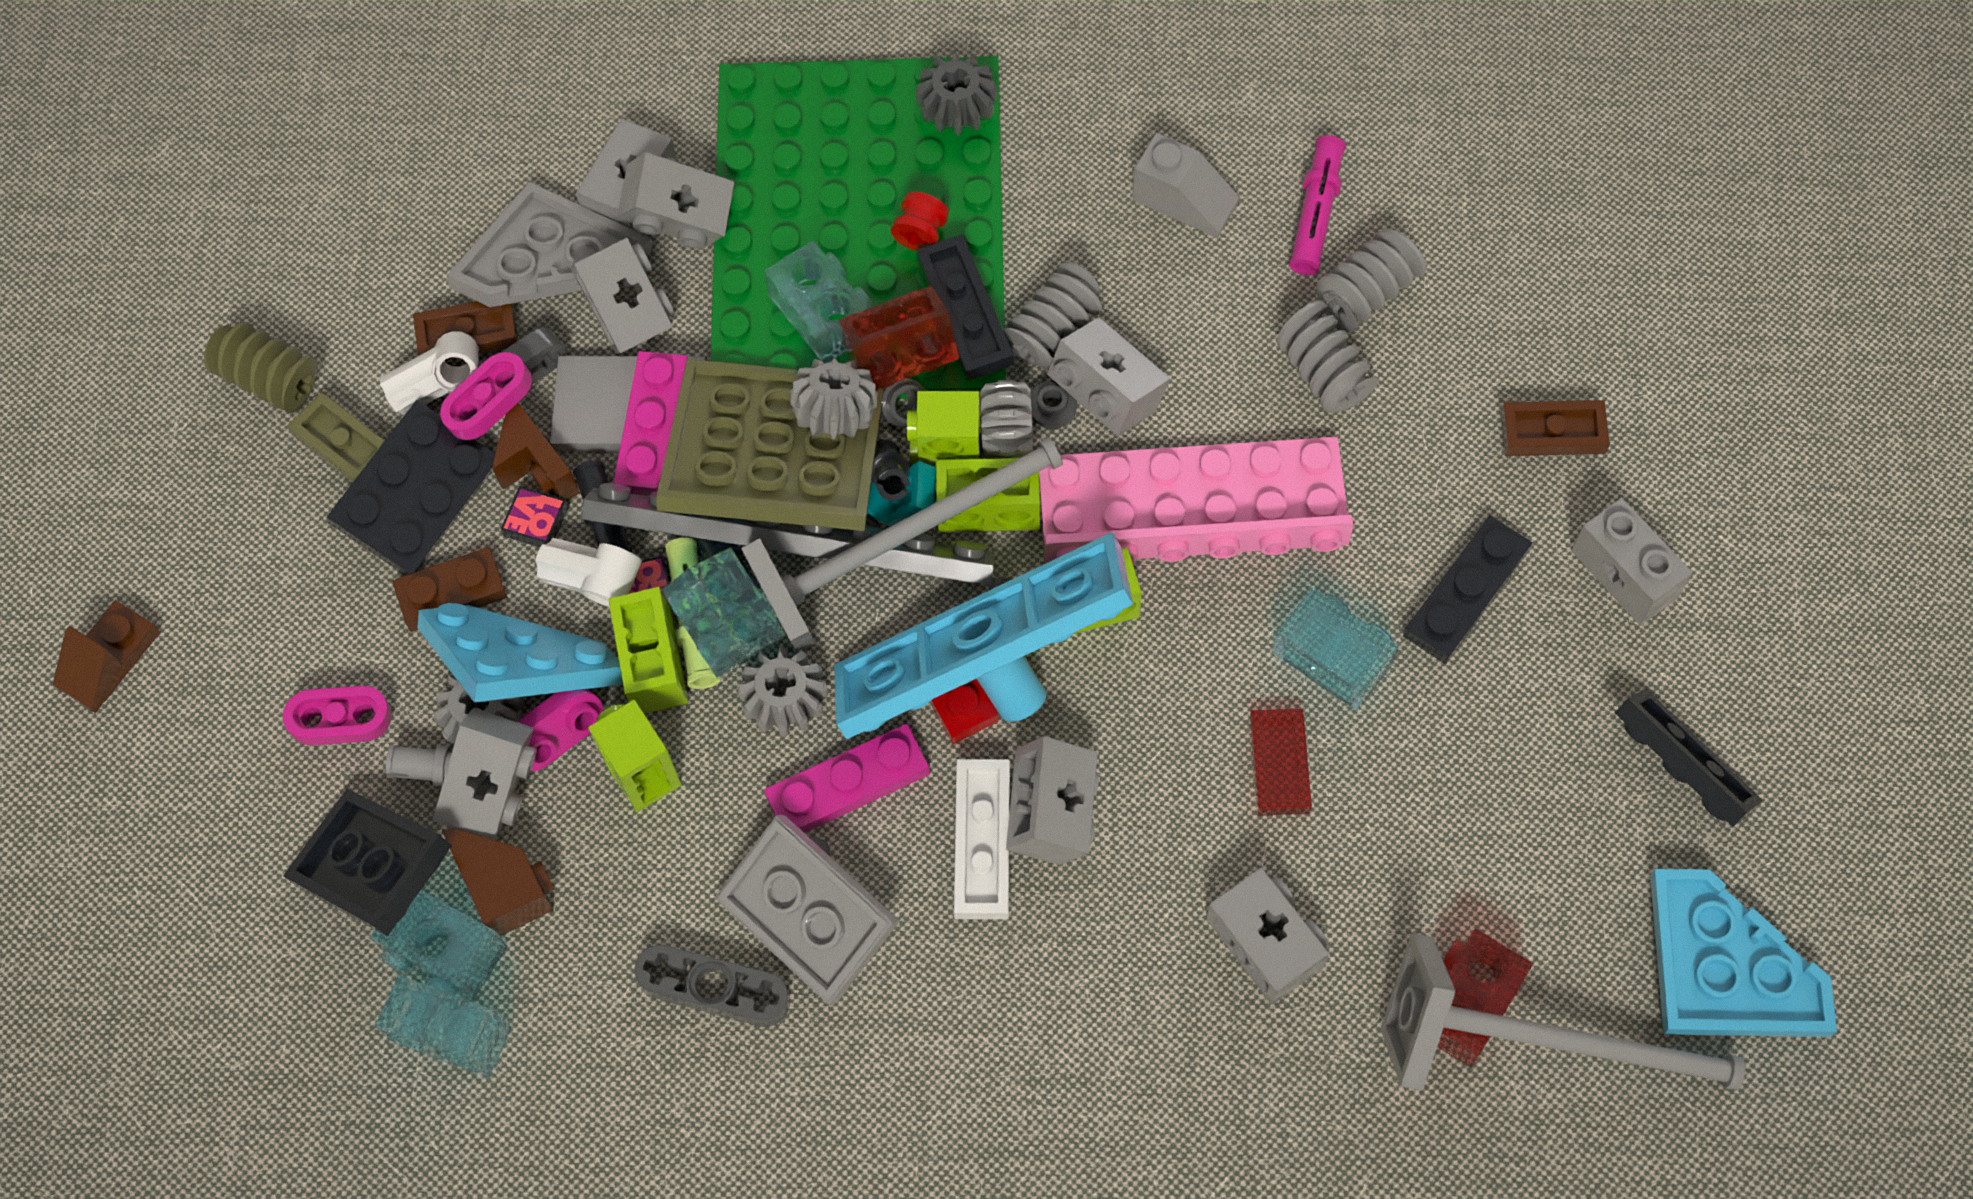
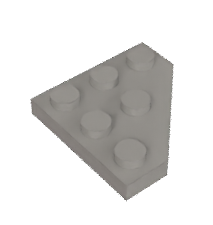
[447,182,652,307]

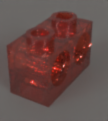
[838,285,959,390]
[1437,928,1534,1068]

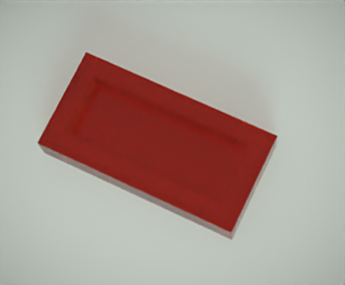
[1250,708,1312,816]

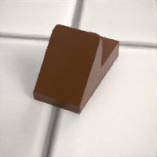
[492,403,579,501]
[53,600,161,713]

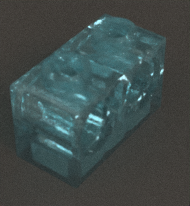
[764,240,874,363]
[662,548,786,678]
[375,975,512,1078]

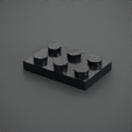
[326,400,495,576]
[283,789,452,937]

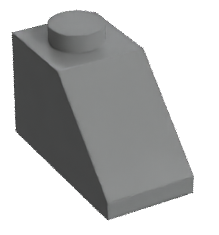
[1132,133,1240,238]

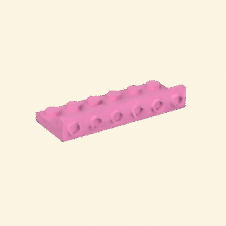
[1039,437,1354,564]

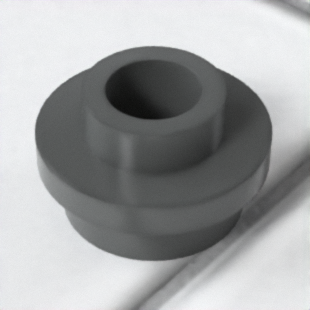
[881,377,925,428]
[1031,381,1077,430]

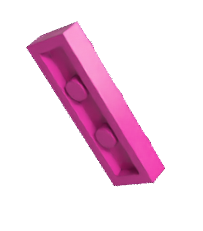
[613,351,688,496]
[764,724,930,833]

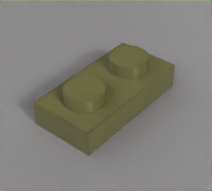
[287,392,385,483]

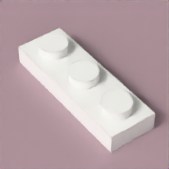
[954,759,1010,919]

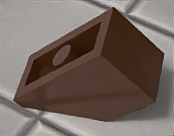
[442,827,555,939]

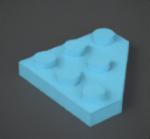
[417,603,623,702]
[1650,869,1837,1037]

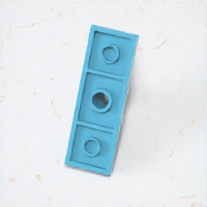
[834,532,1134,739]

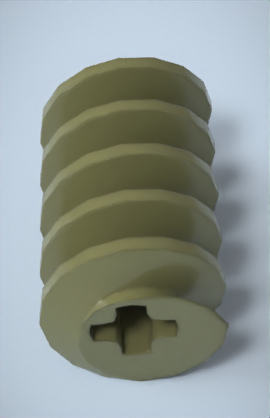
[204,321,318,414]

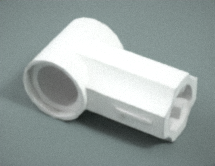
[380,332,479,416]
[535,538,642,607]

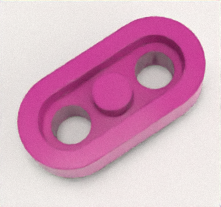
[440,352,532,440]
[283,686,392,745]
[517,689,603,772]

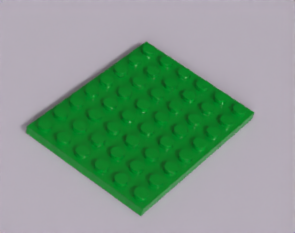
[710,56,1006,399]

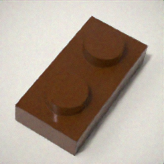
[413,301,518,361]
[1501,400,1610,456]
[392,547,508,632]

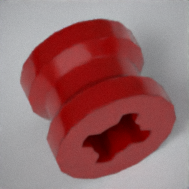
[890,192,949,251]

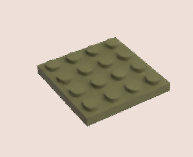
[656,359,885,531]

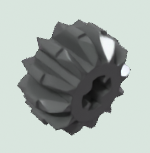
[916,51,997,137]

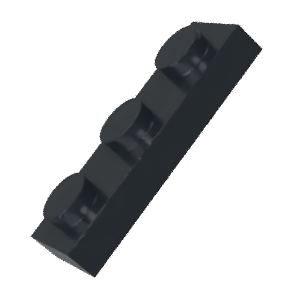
[916,235,1014,381]
[1403,515,1533,664]
[1615,689,1763,827]

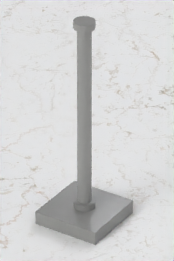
[741,437,1063,653]
[1380,933,1745,1091]

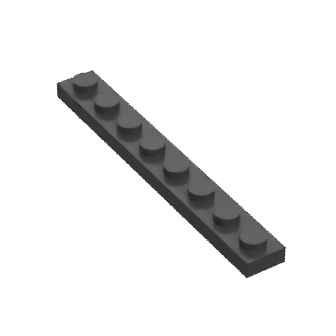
[581,483,995,585]

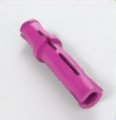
[1289,135,1346,275]

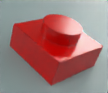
[929,679,999,745]

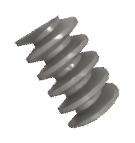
[1316,229,1426,332]
[1003,261,1103,370]
[1277,300,1379,413]

